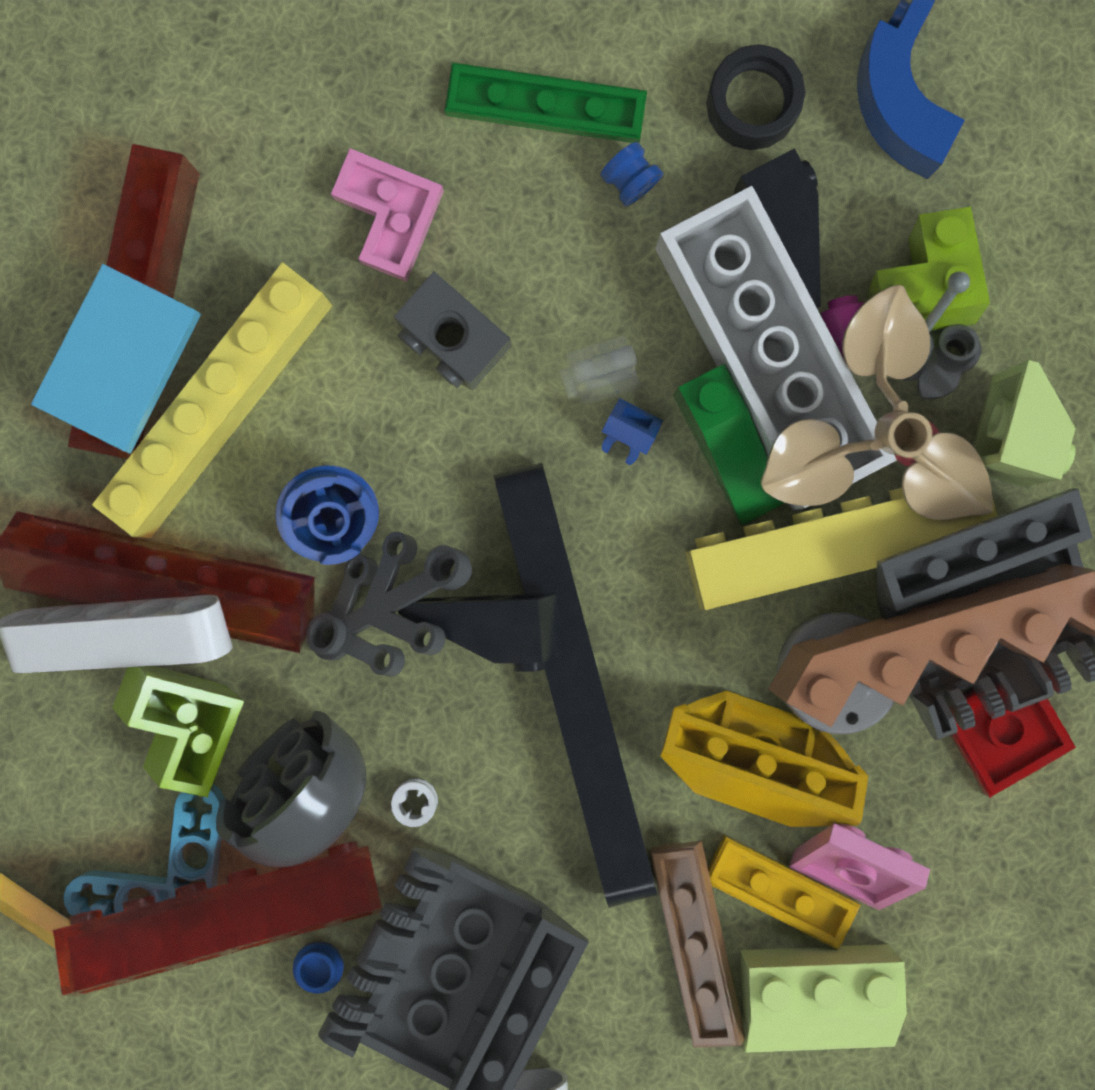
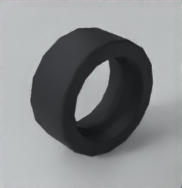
[706,44,806,150]

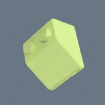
[973,360,1076,486]

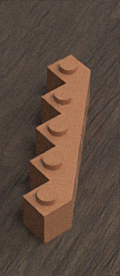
[768,563,1095,728]

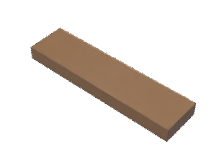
[650,841,746,1048]

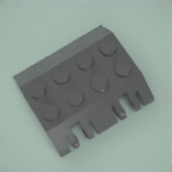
[876,488,1095,741]
[318,847,589,1090]

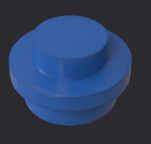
[293,941,344,994]

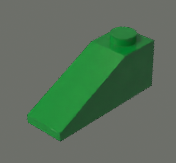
[673,364,785,526]

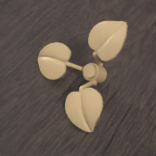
[761,285,993,520]

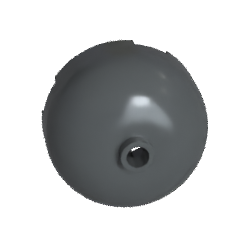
[216,711,366,867]

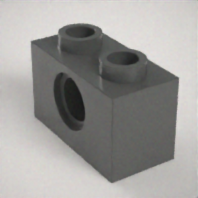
[394,271,512,391]

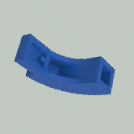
[857,0,965,179]

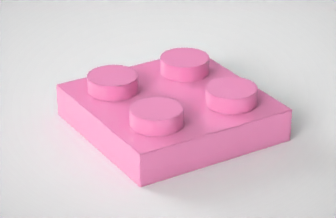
[789,823,930,910]

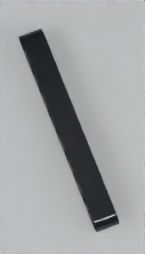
[494,462,657,908]

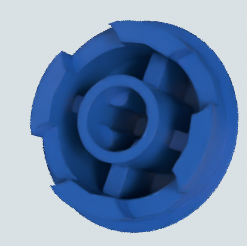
[275,466,379,565]

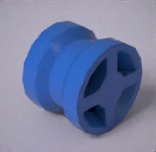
[600,141,664,207]

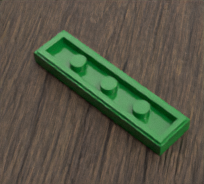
[444,62,647,143]

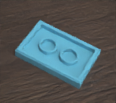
[31,264,201,453]

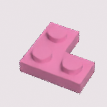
[331,148,444,282]

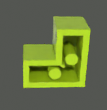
[867,206,990,331]
[112,666,244,798]

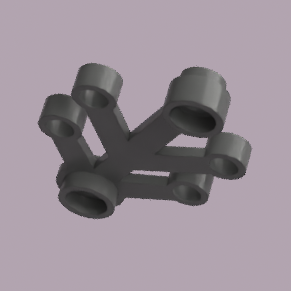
[306,531,472,677]

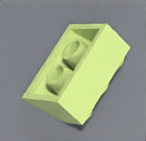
[740,944,907,1053]

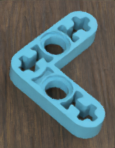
[63,784,225,931]

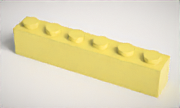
[92,262,333,538]
[685,488,997,610]

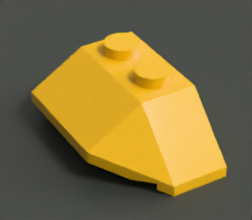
[660,691,869,827]

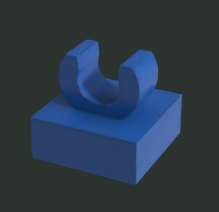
[601,398,663,465]

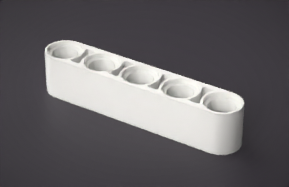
[0,595,233,673]

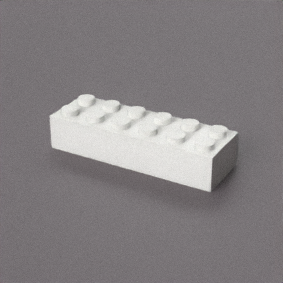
[655,186,897,511]

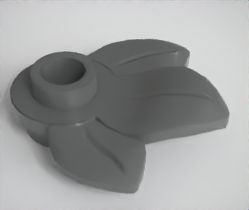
[899,324,981,399]

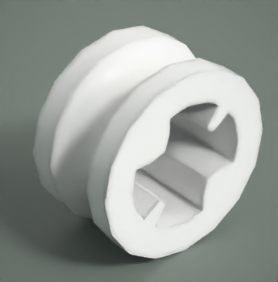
[391,778,438,827]

